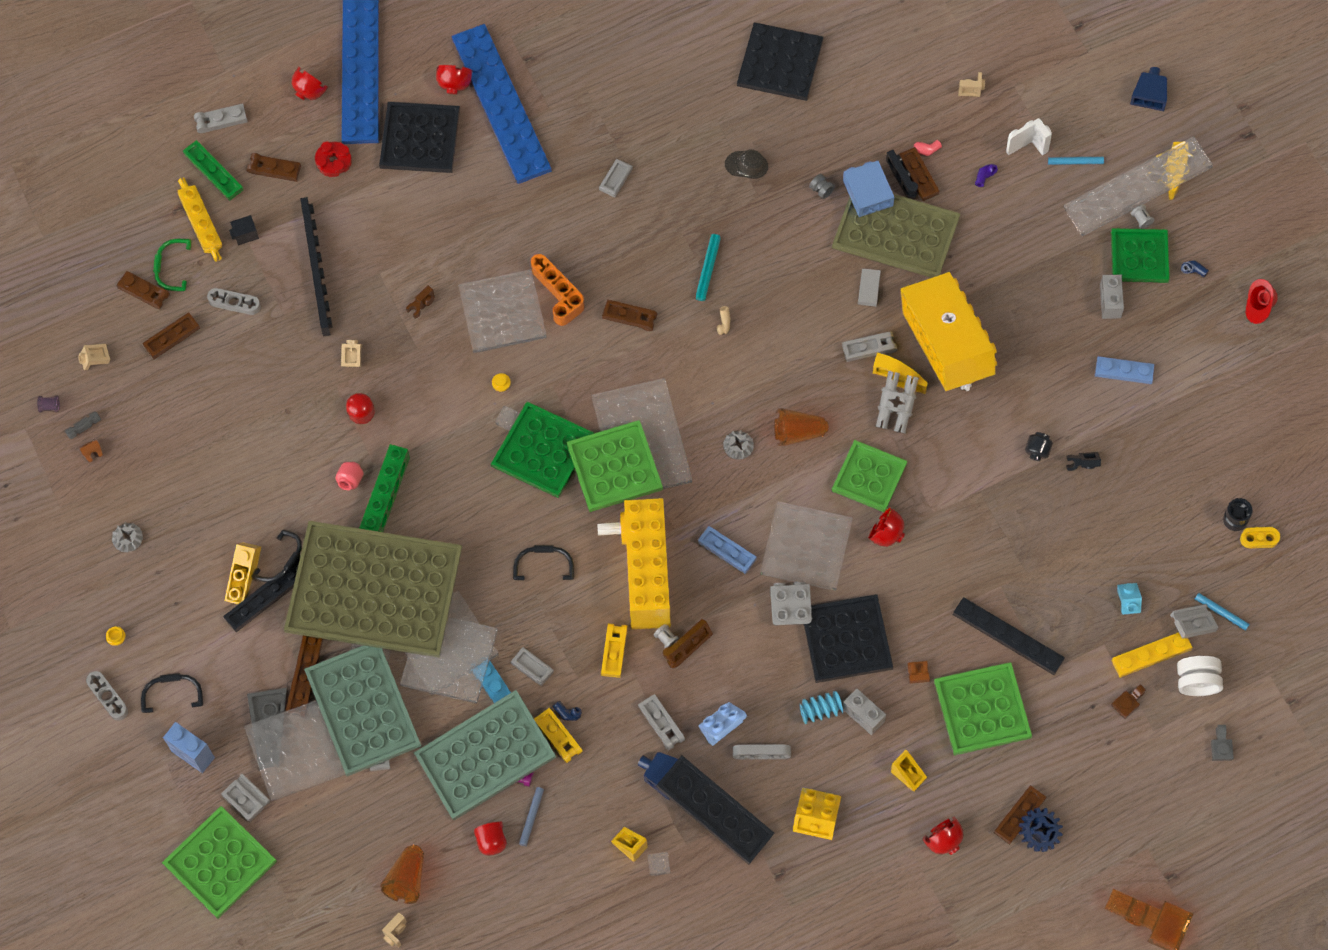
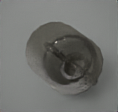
[725,149,768,179]

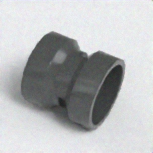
[809,174,835,199]

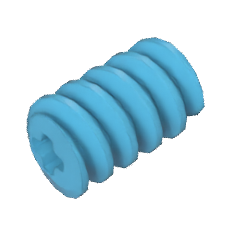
[799,691,843,724]

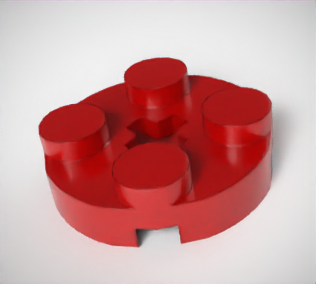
[315,141,352,177]

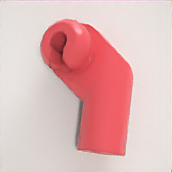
[914,140,942,156]

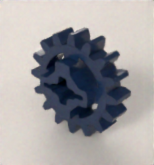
[1019,808,1063,852]

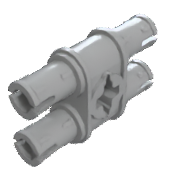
[875,371,919,434]

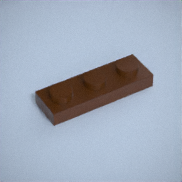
[899,147,940,201]
[142,312,200,360]
[994,785,1047,845]

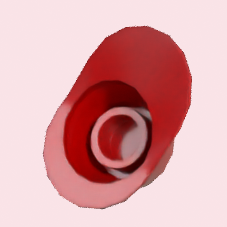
[1245,279,1278,324]

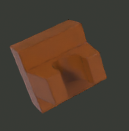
[79,439,103,463]
[907,661,930,684]

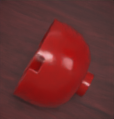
[436,65,472,95]
[291,66,328,101]
[868,508,905,547]
[922,816,964,855]

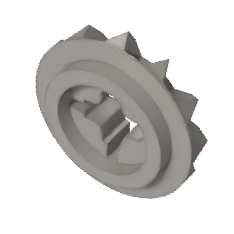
[723,430,754,460]
[112,522,143,552]

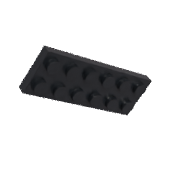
[655,755,775,865]

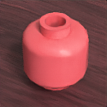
[335,462,364,490]

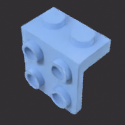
[699,702,747,746]

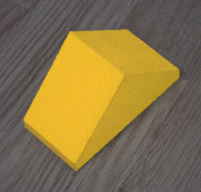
[891,750,927,791]
[611,827,648,862]

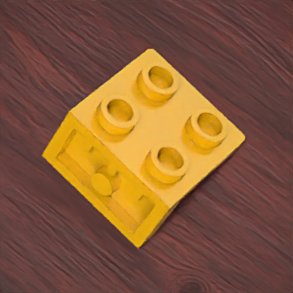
[793,788,841,840]

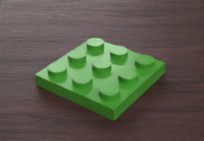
[832,440,908,512]

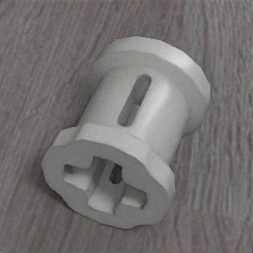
[1131,204,1155,229]
[654,624,680,648]

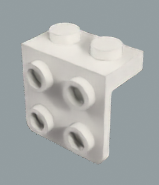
[1006,118,1052,155]

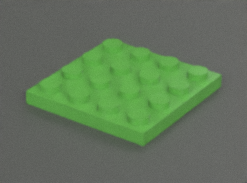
[567,420,663,512]
[934,662,1032,755]
[162,806,277,919]

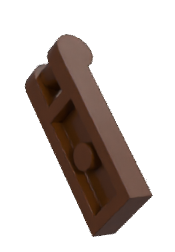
[247,153,301,182]
[117,271,170,310]
[602,299,658,331]
[662,619,713,668]

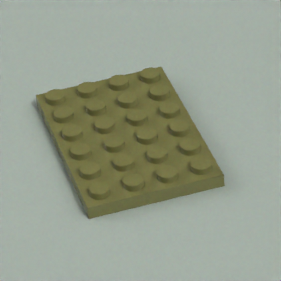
[832,194,960,278]

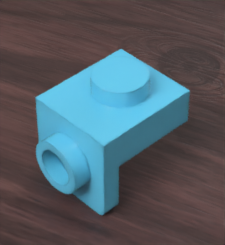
[1117,583,1142,615]

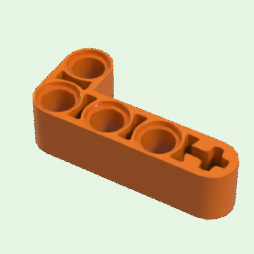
[531,254,585,326]

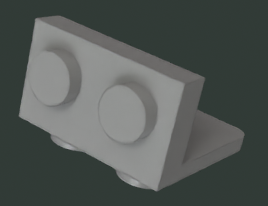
[770,582,812,626]

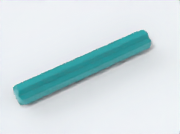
[696,234,721,301]

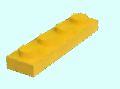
[1111,632,1193,678]

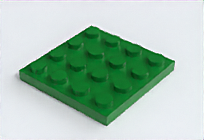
[491,402,594,498]

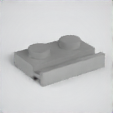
[1170,604,1218,639]
[221,774,270,822]

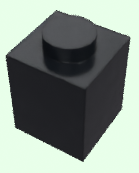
[229,215,259,246]

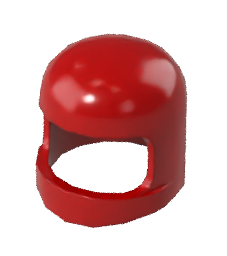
[346,393,375,424]
[474,821,507,856]

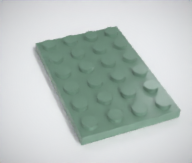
[304,645,421,776]
[414,690,556,820]

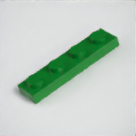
[183,140,244,201]

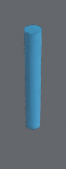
[1048,157,1104,165]
[1195,593,1249,631]

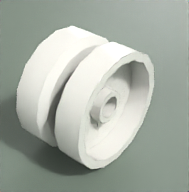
[1177,656,1223,696]

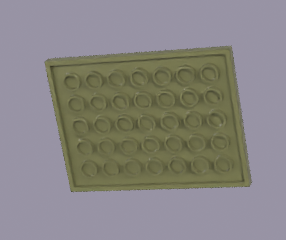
[284,521,462,658]

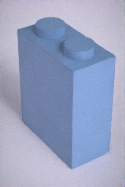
[843,161,894,217]
[163,722,215,774]

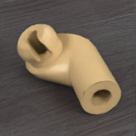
[716,306,731,335]

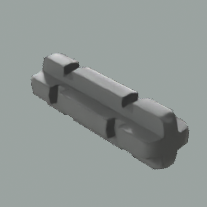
[65,411,101,439]

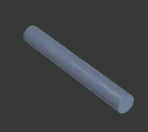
[519,787,544,846]

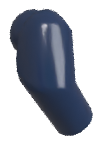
[1181,260,1209,278]
[553,701,582,721]

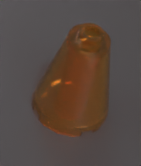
[774,408,829,446]
[380,845,424,904]

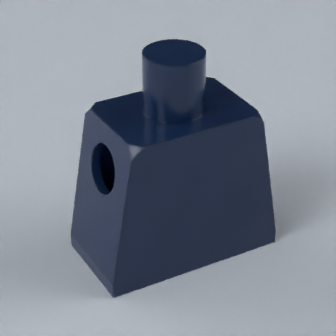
[1130,67,1167,111]
[638,752,678,800]

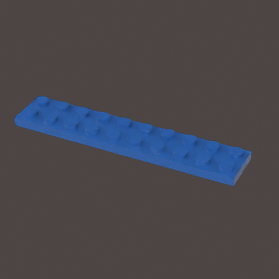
[342,0,379,144]
[452,24,552,184]

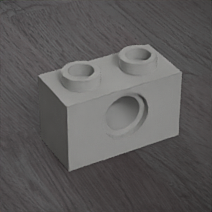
[1100,275,1124,319]
[843,689,886,735]

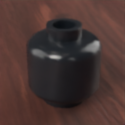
[1025,432,1053,462]

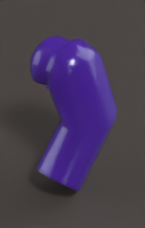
[975,164,998,187]

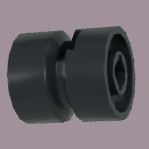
[1223,498,1253,531]

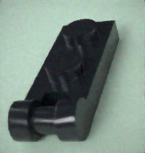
[886,149,918,200]

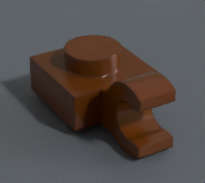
[406,285,435,319]
[1111,684,1146,719]

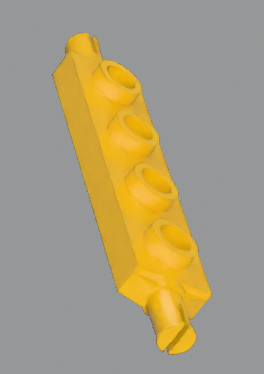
[178,177,222,262]

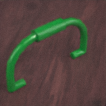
[153,238,192,291]

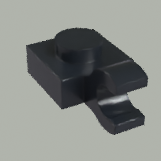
[1066,452,1101,471]

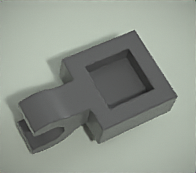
[1211,725,1234,761]

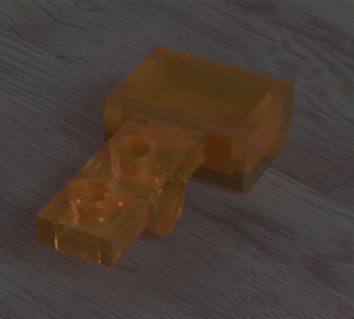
[1105,889,1193,950]

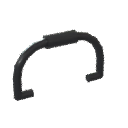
[251,530,302,582]
[513,545,574,580]
[141,673,203,713]

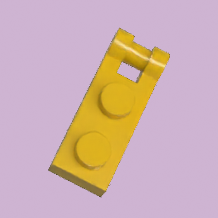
[601,623,628,678]
[534,708,583,763]

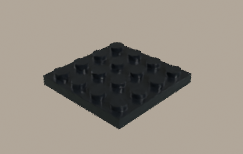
[737,22,824,101]
[379,102,460,173]
[803,594,893,683]

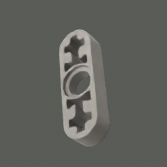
[207,288,261,315]
[86,671,128,721]
[733,744,791,760]

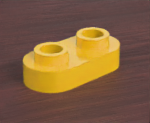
[1240,527,1280,549]

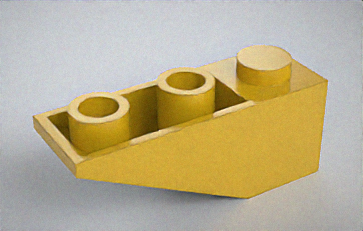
[224,542,261,604]

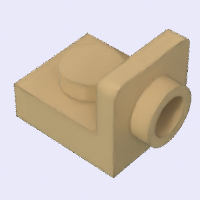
[958,72,985,97]
[341,340,363,367]
[79,344,110,370]
[382,913,407,948]

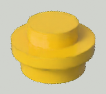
[492,373,511,392]
[106,626,126,646]

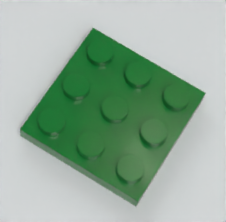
[1111,228,1170,283]

